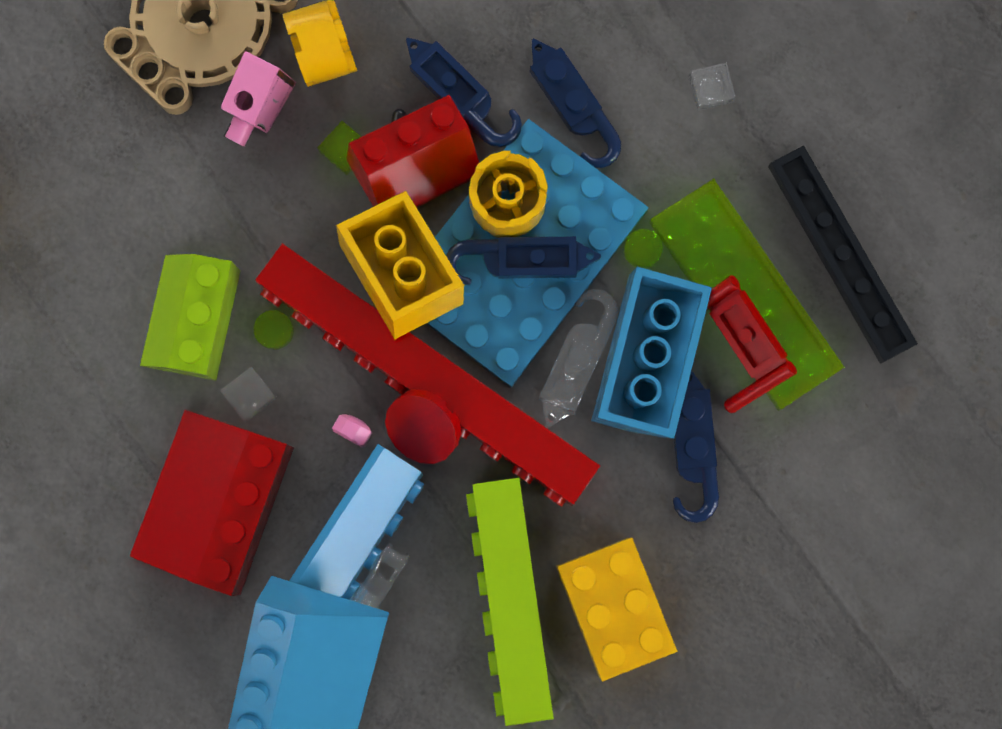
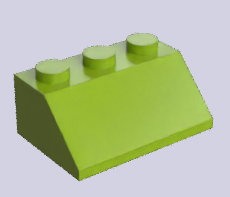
[140,254,241,381]

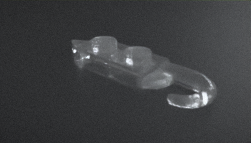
[539,289,618,429]

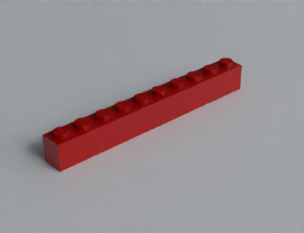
[255,243,600,507]

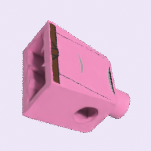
[221,51,296,147]

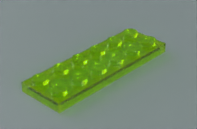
[649,178,845,411]

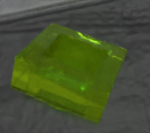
[317,121,361,176]

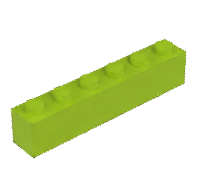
[466,478,554,726]

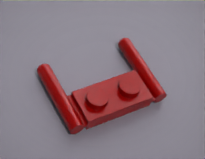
[706,275,797,413]

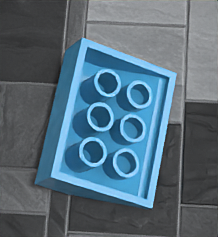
[228,576,389,729]

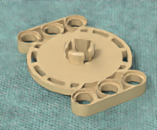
[104,0,298,115]

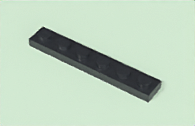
[768,146,918,364]

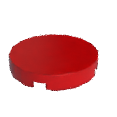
[385,389,462,464]

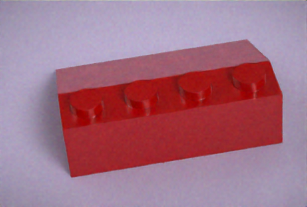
[130,410,294,596]

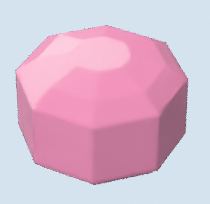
[332,414,372,447]

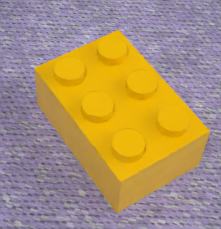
[336,191,464,339]
[556,537,678,682]

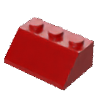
[346,94,479,208]

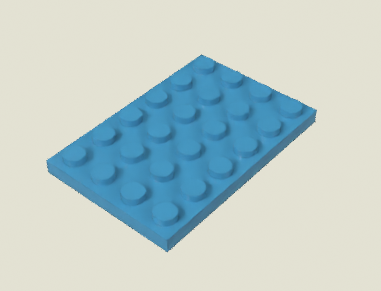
[426,119,649,388]

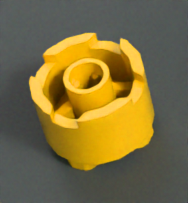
[282,0,357,87]
[469,150,548,238]

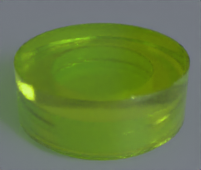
[624,229,663,269]
[254,310,294,350]

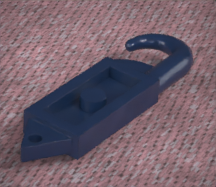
[406,38,522,147]
[530,39,621,168]
[446,236,601,285]
[673,370,719,523]

